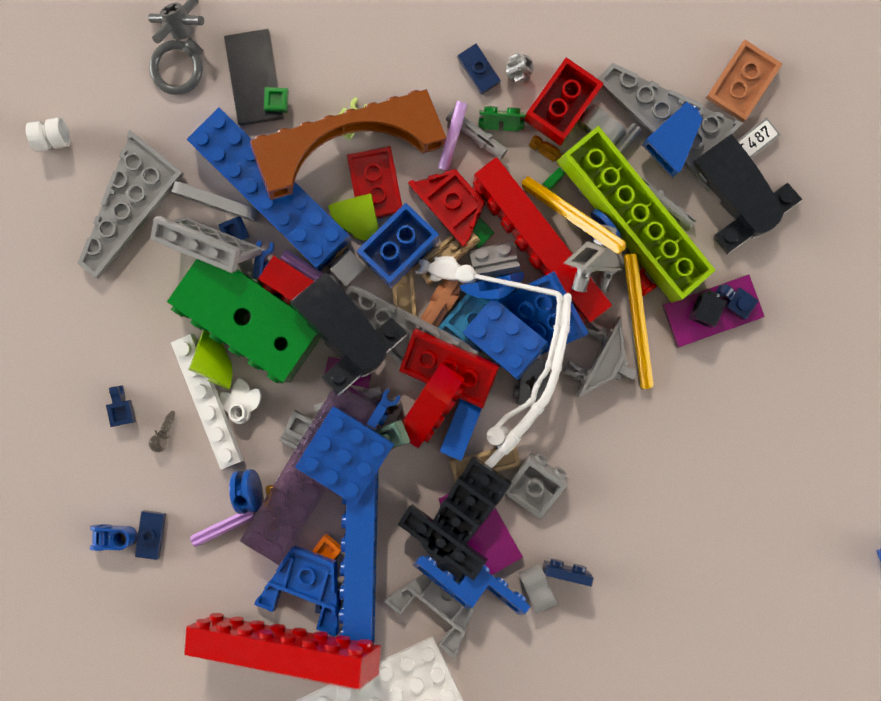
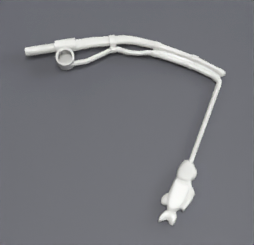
[415,256,572,468]

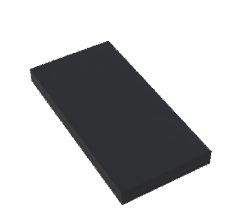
[224,29,284,126]

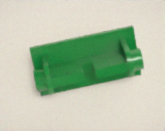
[478,106,525,132]

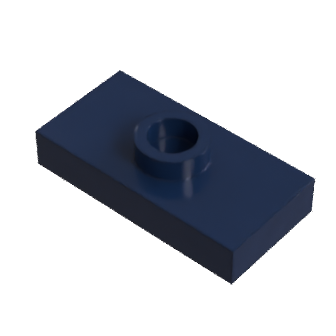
[457,43,501,95]
[135,510,166,560]

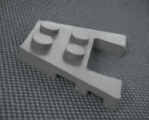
[384,562,475,659]

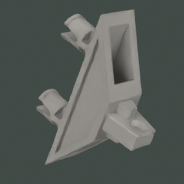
[564,225,625,292]
[563,316,637,398]

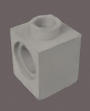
[327,248,366,286]

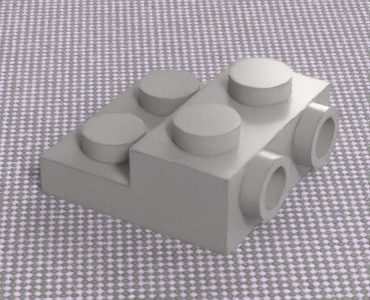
[505,453,569,519]

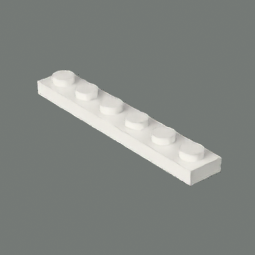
[171,334,244,469]

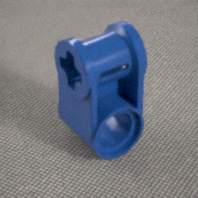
[90,524,138,551]

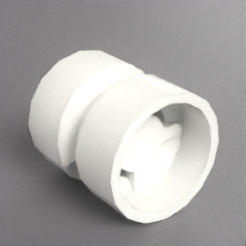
[26,117,70,152]

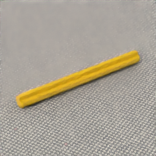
[521,176,626,254]
[624,253,654,389]

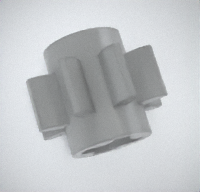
[506,53,534,83]

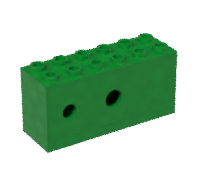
[166,259,321,384]

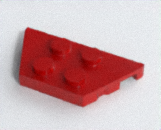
[408,169,485,248]

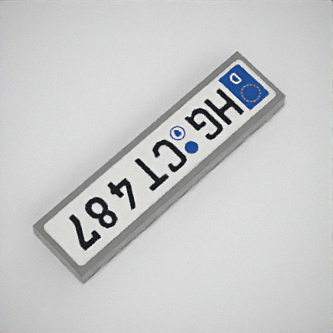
[694,117,781,191]

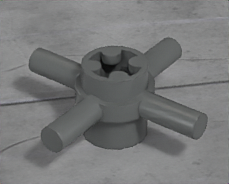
[148,0,205,44]

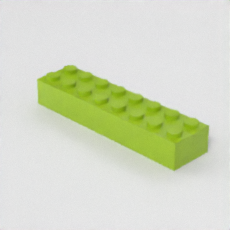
[557,125,716,302]

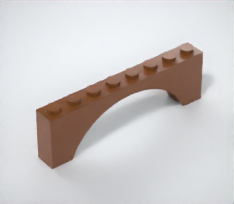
[250,89,447,200]

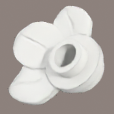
[220,378,261,424]

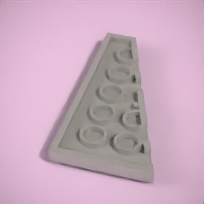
[598,63,743,174]
[78,129,184,279]
[345,284,480,388]

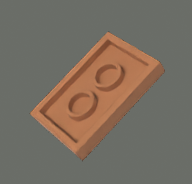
[706,39,782,122]

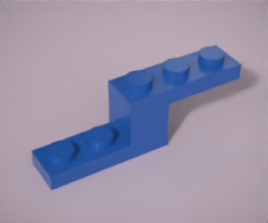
[413,555,531,615]

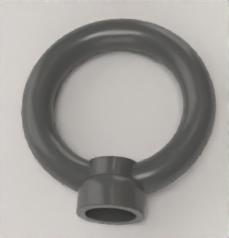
[149,37,204,95]

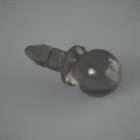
[149,411,175,453]

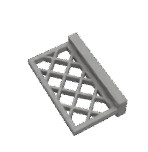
[150,216,263,273]

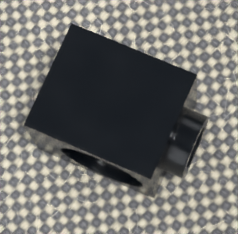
[688,290,726,328]

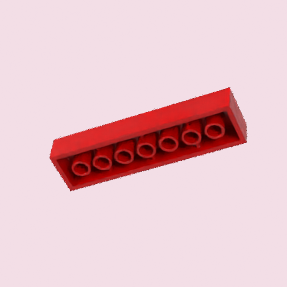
[472,157,612,325]
[184,613,381,690]

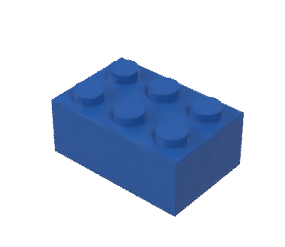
[357,203,439,288]
[463,299,548,381]

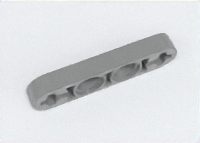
[171,181,259,222]

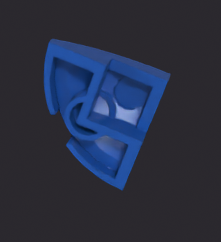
[460,271,524,299]

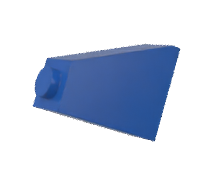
[642,102,703,178]
[439,399,482,461]

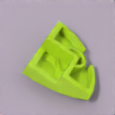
[328,194,379,241]
[188,330,233,390]

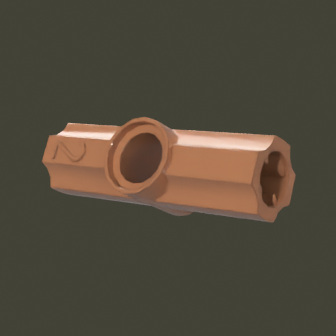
[420,280,465,327]

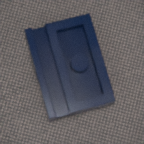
[542,558,594,587]

